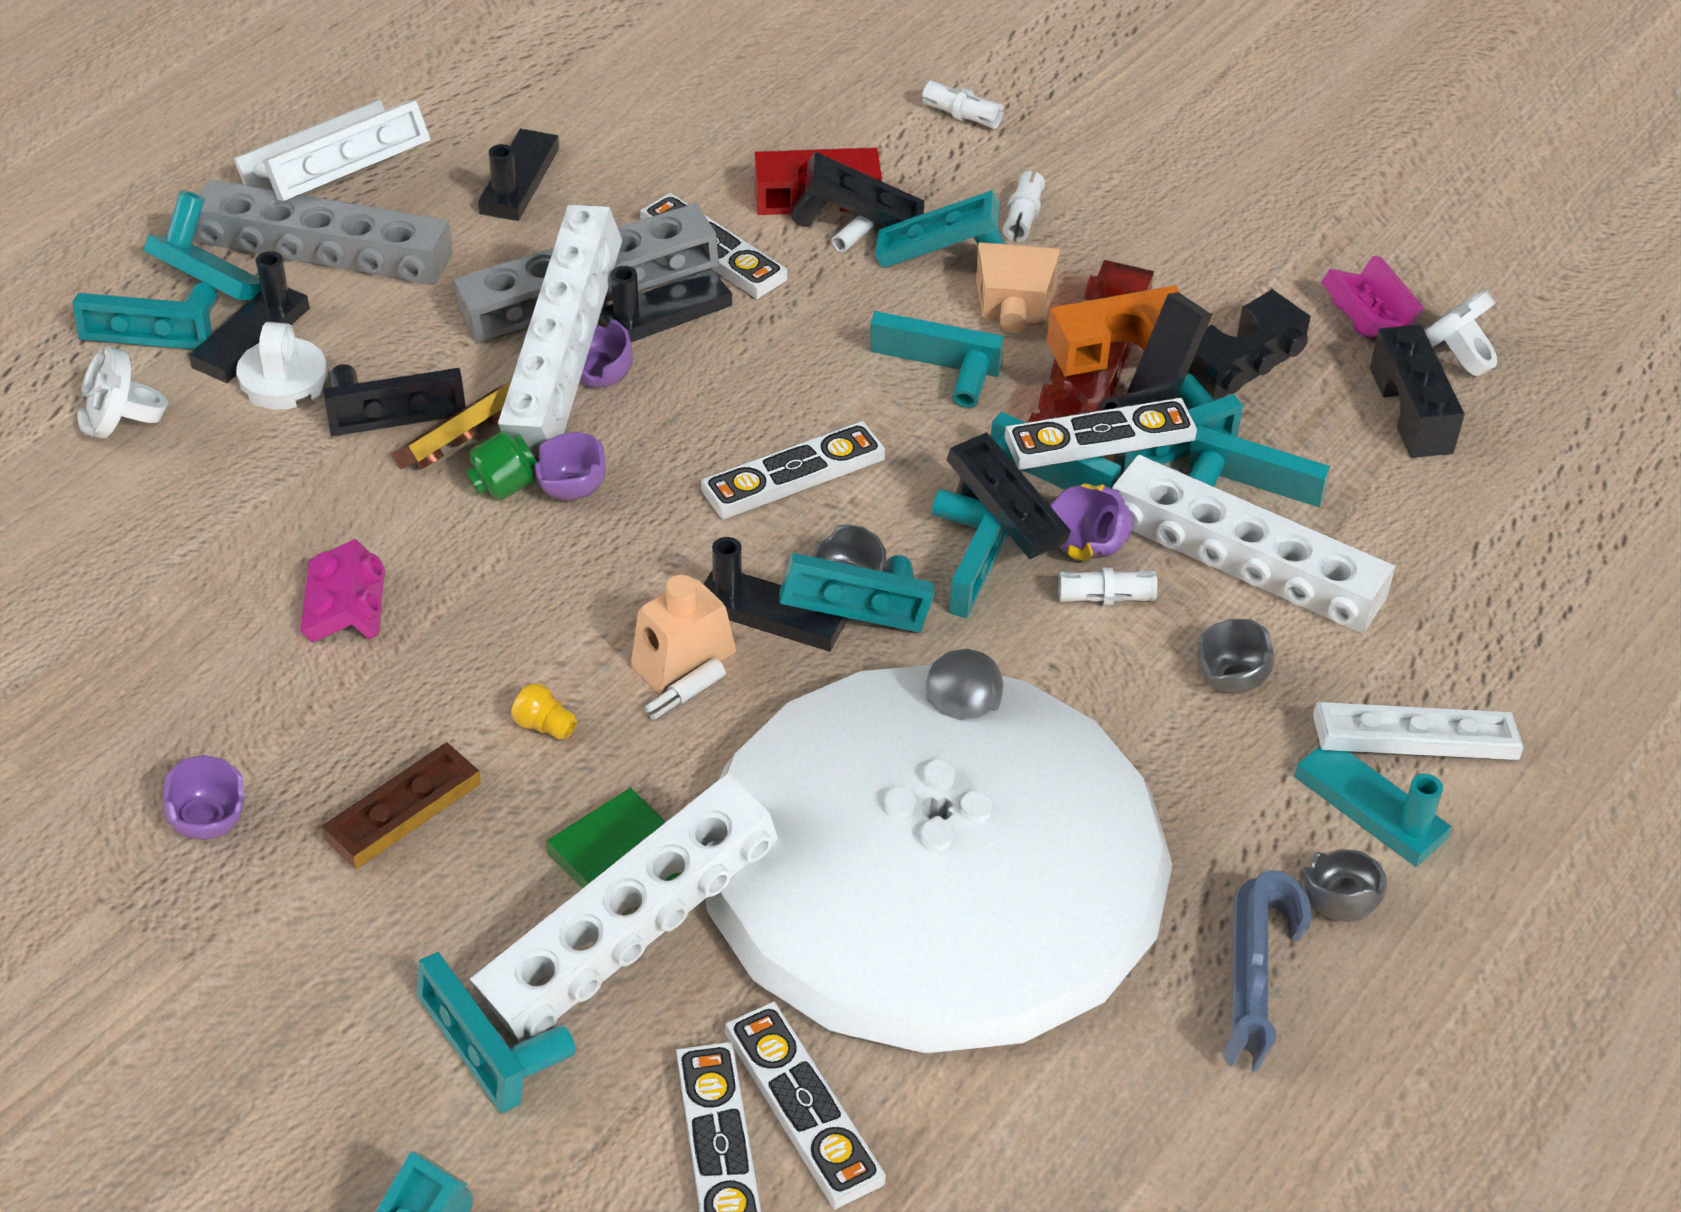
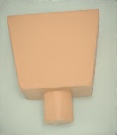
[976,242,1060,333]
[631,575,736,695]

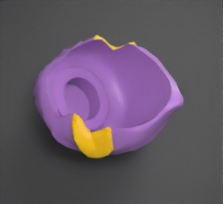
[1050,483,1134,562]

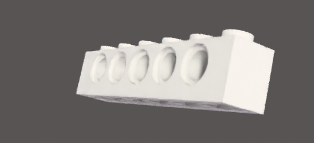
[498,205,622,457]
[1112,455,1395,634]
[470,772,778,1043]

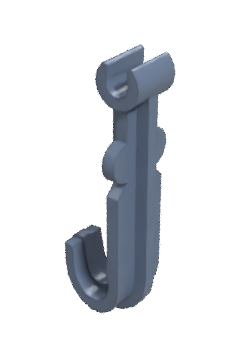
[1223,870,1311,1072]

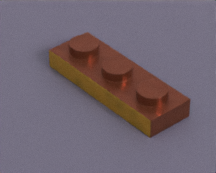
[391,381,511,469]
[321,742,481,870]

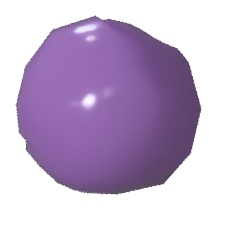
[580,319,633,388]
[535,432,606,501]
[163,755,244,840]

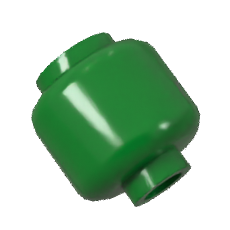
[466,431,537,501]

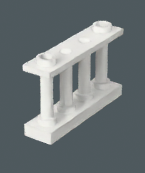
[233,100,431,201]

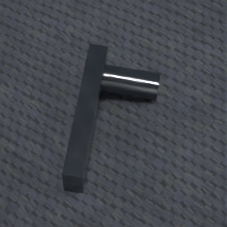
[478,128,559,221]
[790,152,925,227]
[189,251,310,383]
[598,266,732,343]
[1100,292,1213,411]
[323,364,466,436]
[946,433,1071,559]
[704,537,848,652]

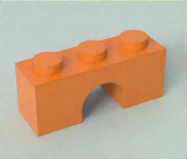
[1046,285,1181,376]

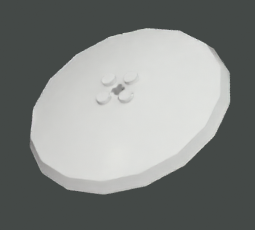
[705,665,1173,1053]

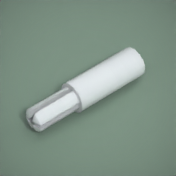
[832,215,875,253]
[644,657,726,720]

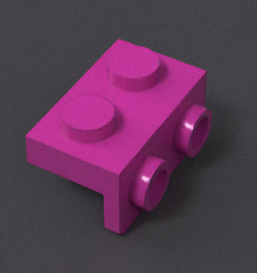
[1321,256,1423,339]
[300,539,385,642]

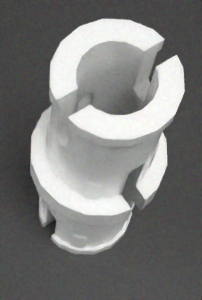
[922,80,1004,129]
[1003,171,1045,242]
[1057,567,1157,606]

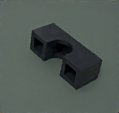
[1188,289,1311,400]
[1370,324,1465,458]

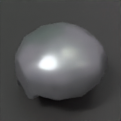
[811,524,886,572]
[1198,618,1274,693]
[926,649,1004,720]
[1303,849,1387,923]

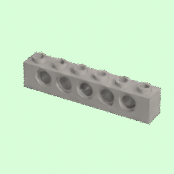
[194,179,453,285]
[453,203,719,344]

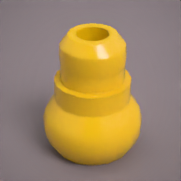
[511,683,577,740]

